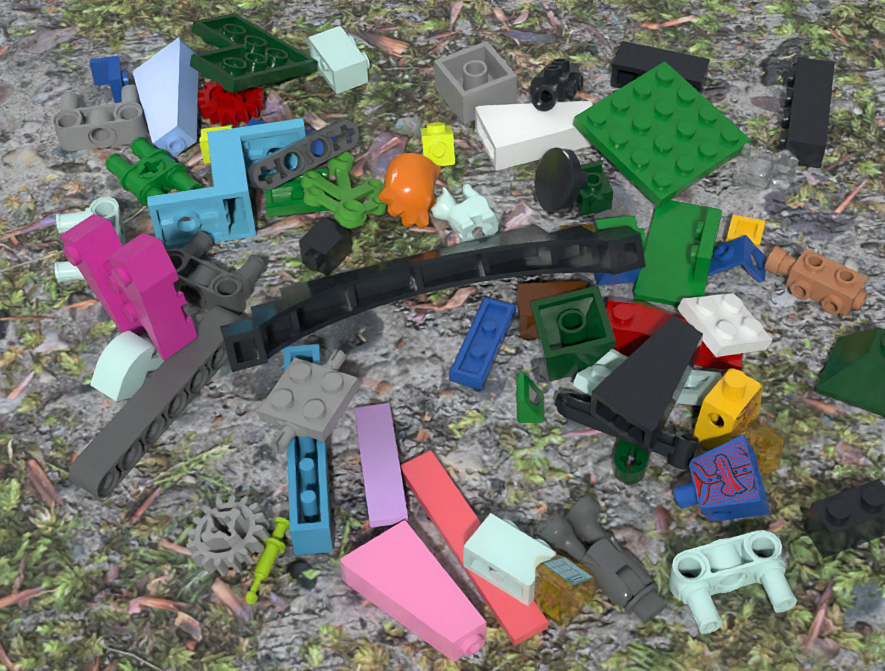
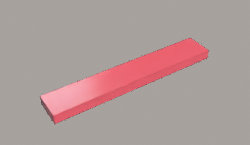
[400,450,549,646]

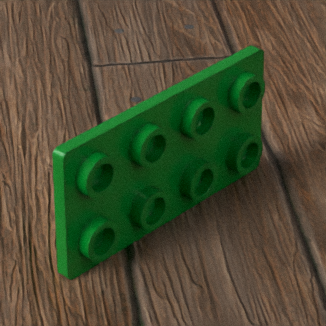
[634,200,722,307]

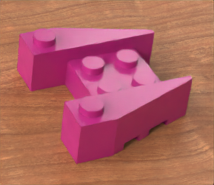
[60,214,198,361]

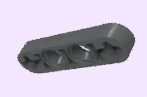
[247,120,359,190]

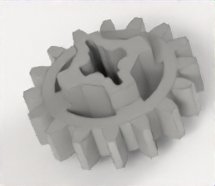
[186,495,270,576]

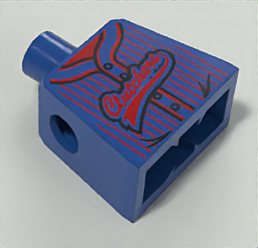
[674,435,771,522]

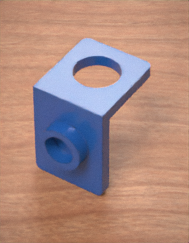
[708,235,767,283]

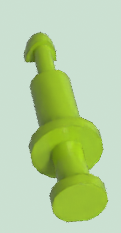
[245,517,290,605]

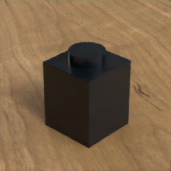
[299,217,352,276]

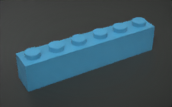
[283,344,333,555]

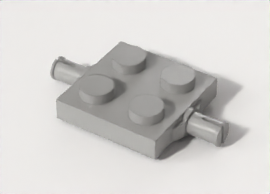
[257,349,360,453]

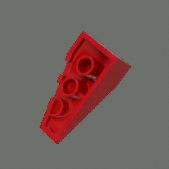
[606,296,743,371]

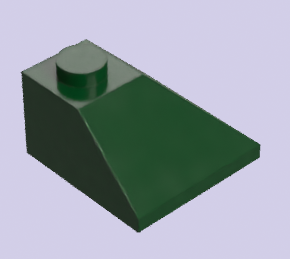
[530,286,616,382]
[815,327,885,417]

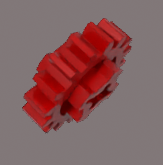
[198,81,264,127]

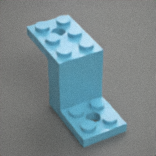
[147,118,306,250]

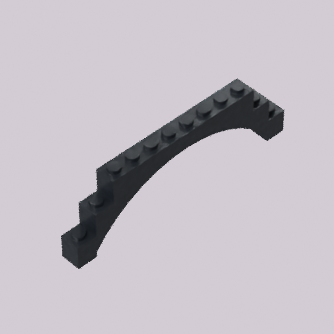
[220,225,646,372]

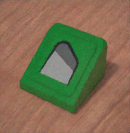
[516,373,545,423]

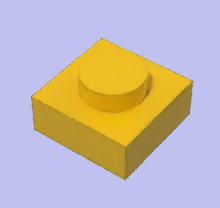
[726,214,766,248]

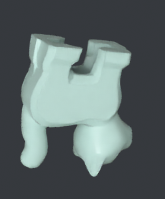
[431,184,498,243]

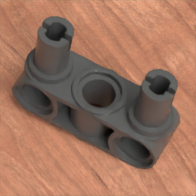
[167,231,266,316]

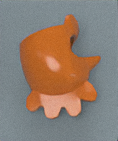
[378,153,441,229]

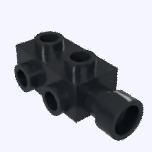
[530,58,584,111]

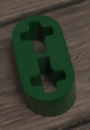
[613,439,652,484]

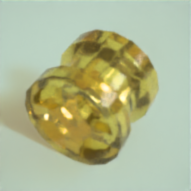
[747,427,784,474]

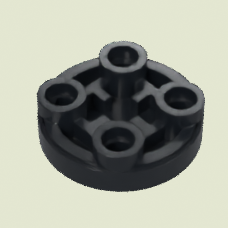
[535,147,588,214]

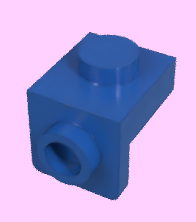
[89,55,130,103]

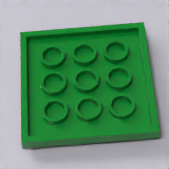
[573,61,752,208]

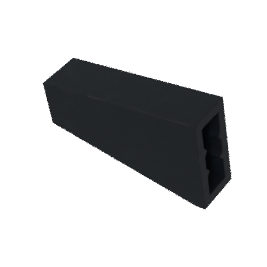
[589,316,703,454]

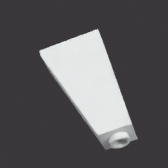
[475,101,593,171]

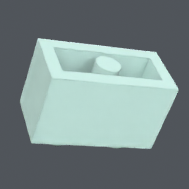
[308,26,370,94]
[463,513,556,606]

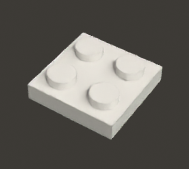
[677,293,773,357]

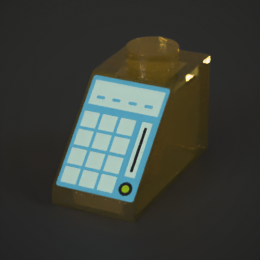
[534,556,596,630]

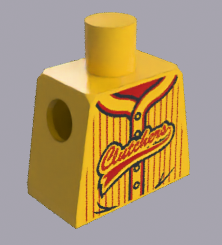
[693,368,763,450]

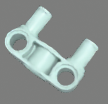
[54,197,126,283]
[669,530,797,634]

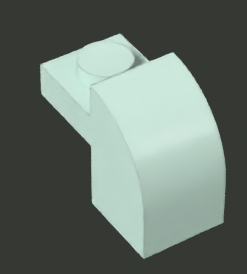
[90,330,164,401]

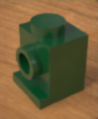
[575,160,613,216]

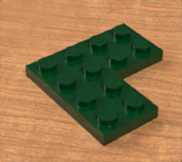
[190,13,318,93]

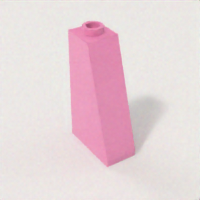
[340,520,486,662]

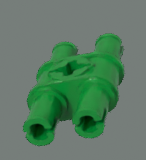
[105,137,202,206]

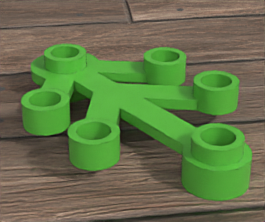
[301,151,387,228]

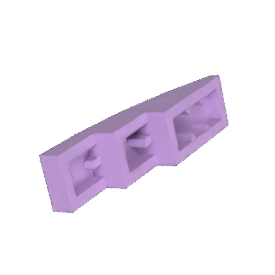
[354,403,408,528]

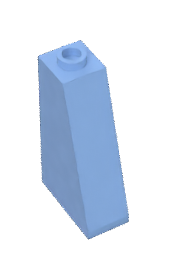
[133,37,198,159]

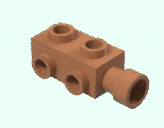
[764,246,868,316]

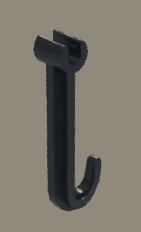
[554,391,699,470]

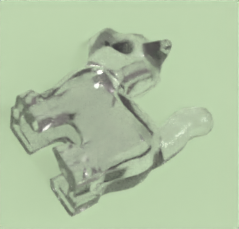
[732,142,799,192]

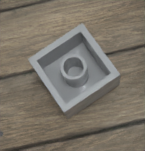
[434,41,517,124]

